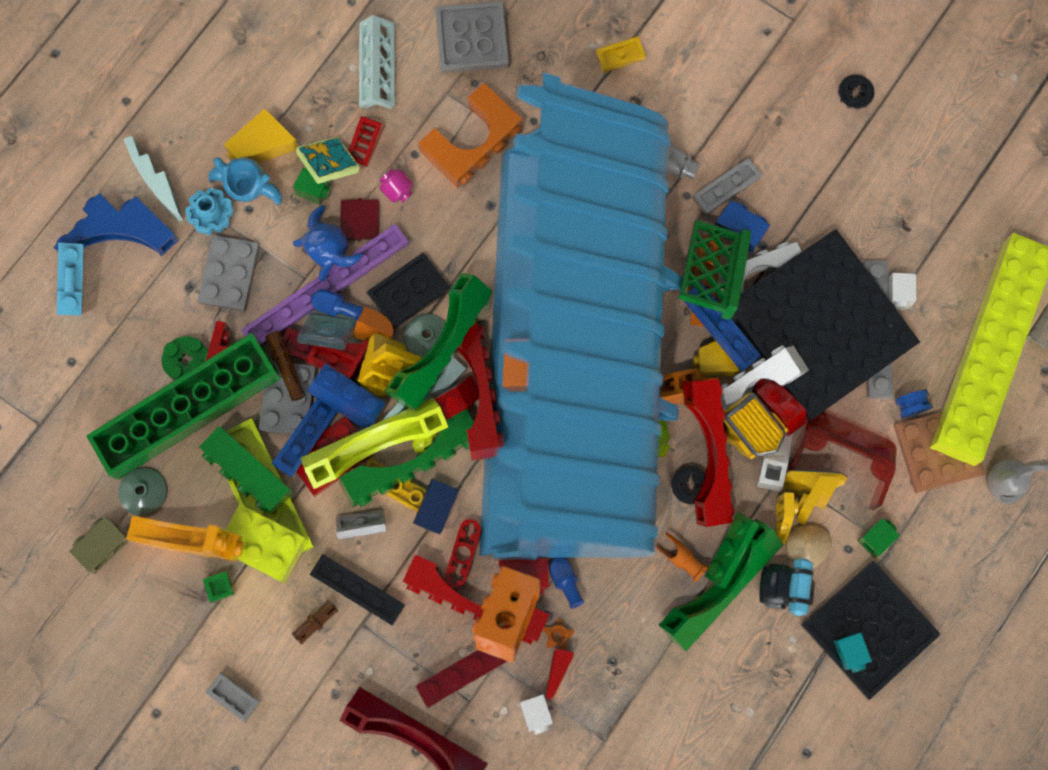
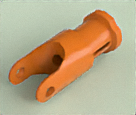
[655,532,710,583]

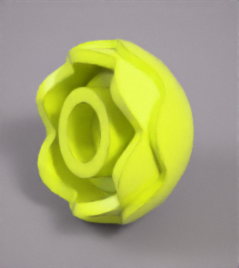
[411,433,437,454]

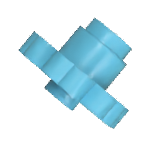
[185,188,234,236]

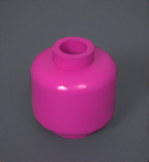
[379,168,413,203]

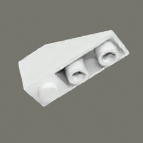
[756,434,793,492]

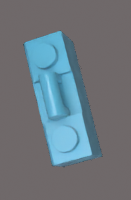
[56,242,84,316]

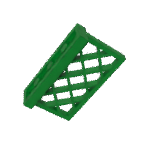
[678,220,752,320]

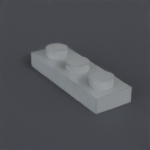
[692,158,762,216]

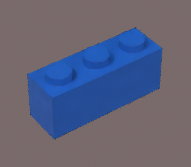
[307,363,386,429]

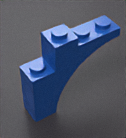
[53,193,179,256]

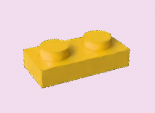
[595,36,646,73]

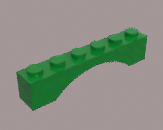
[384,273,493,410]
[339,409,474,507]
[658,519,784,651]

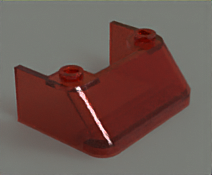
[786,412,897,511]

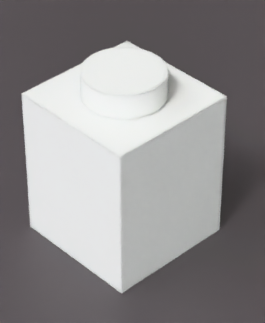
[888,273,916,310]
[520,695,553,735]

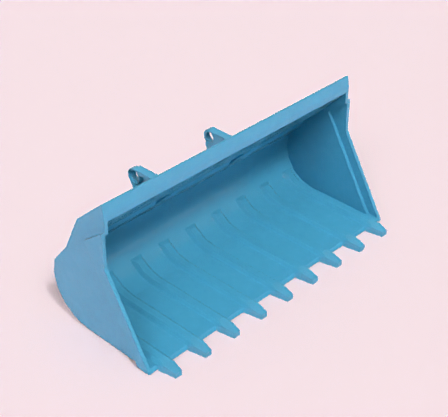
[479,72,682,560]

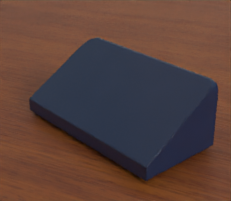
[413,479,458,534]

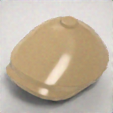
[785,525,832,568]

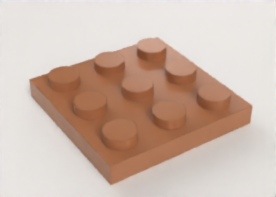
[894,412,985,494]

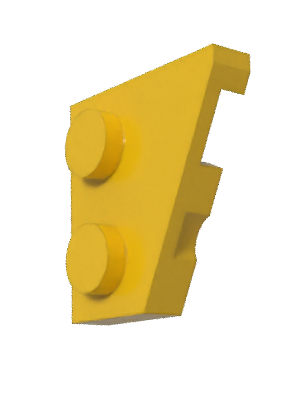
[776,493,798,545]

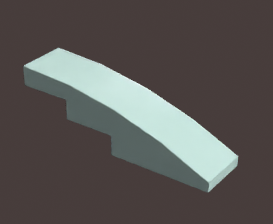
[123,136,183,221]

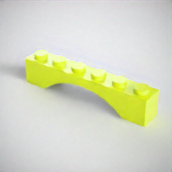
[300,398,448,489]

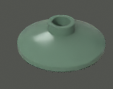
[404,314,445,357]
[118,468,167,516]

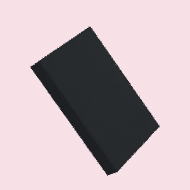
[367,252,451,330]

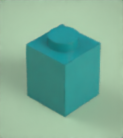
[834,633,872,673]

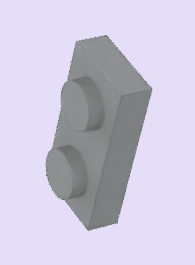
[336,509,386,540]

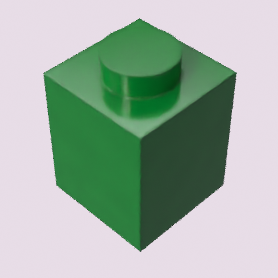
[293,167,332,206]
[857,518,900,558]

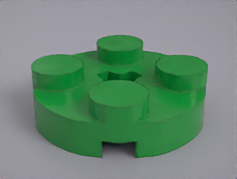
[161,336,208,380]

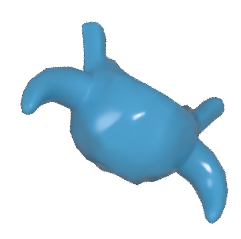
[208,157,282,206]

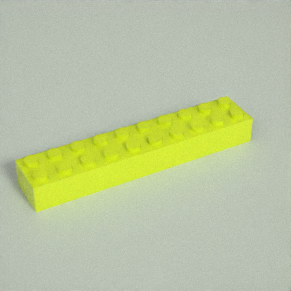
[929,233,1048,466]

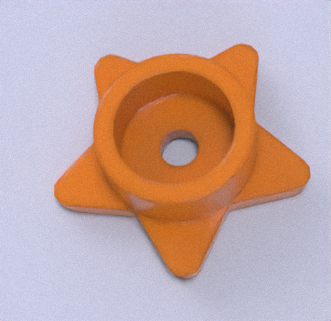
[543,619,574,650]

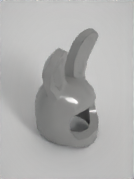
[987,459,1048,504]

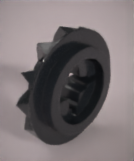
[838,74,875,110]
[671,466,705,505]

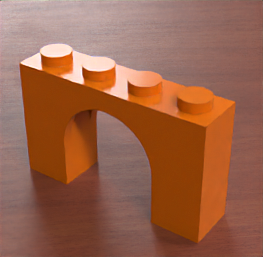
[418,83,523,188]

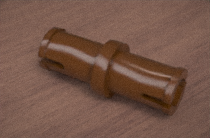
[292,600,339,645]

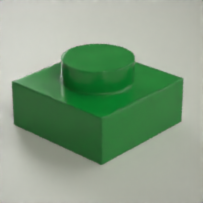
[203,571,235,603]

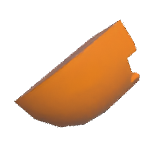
[352,306,393,341]

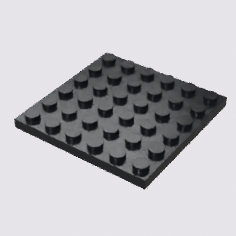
[732,229,920,421]

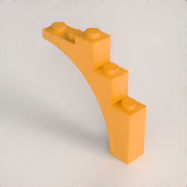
[126,516,244,562]

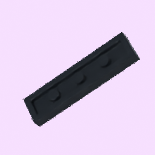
[309,554,406,626]

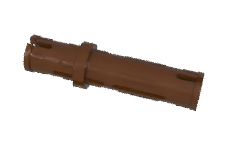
[265,331,306,402]

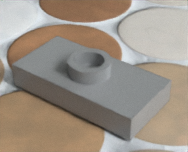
[205,672,261,722]

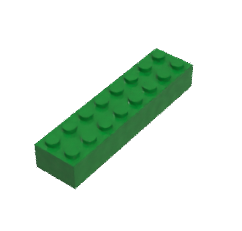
[86,333,282,480]

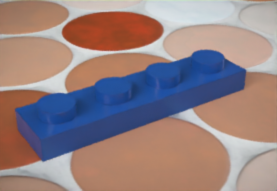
[684,282,761,372]
[271,398,337,478]

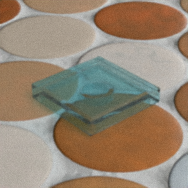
[298,312,356,350]

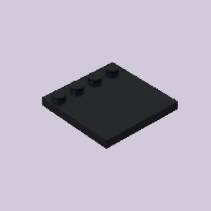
[801,561,941,700]

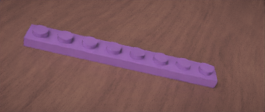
[241,224,409,345]

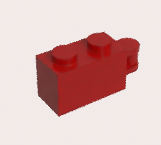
[752,378,806,437]

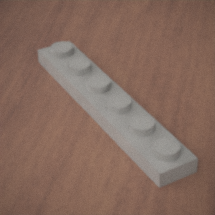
[862,261,893,399]

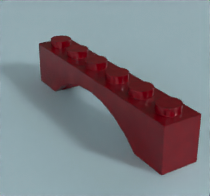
[339,687,488,770]

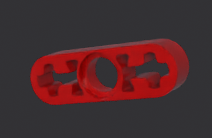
[445,519,481,588]

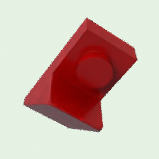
[205,320,231,362]

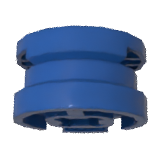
[895,389,934,418]

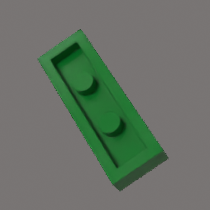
[705,512,760,589]

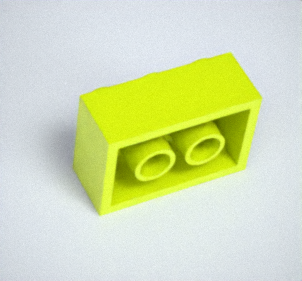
[225,504,308,584]

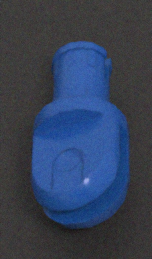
[311,289,363,320]
[548,558,585,609]

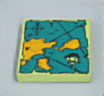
[296,137,359,184]

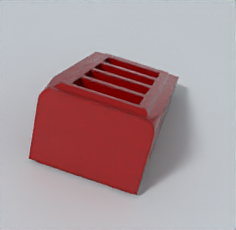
[348,116,385,167]
[545,649,574,699]

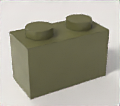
[69,516,129,574]

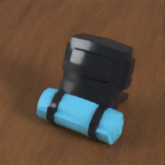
[759,558,815,616]

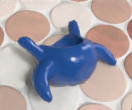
[293,205,362,281]

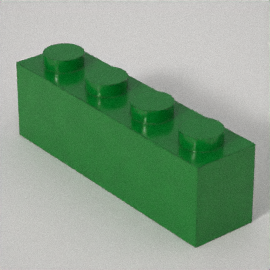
[199,426,293,514]

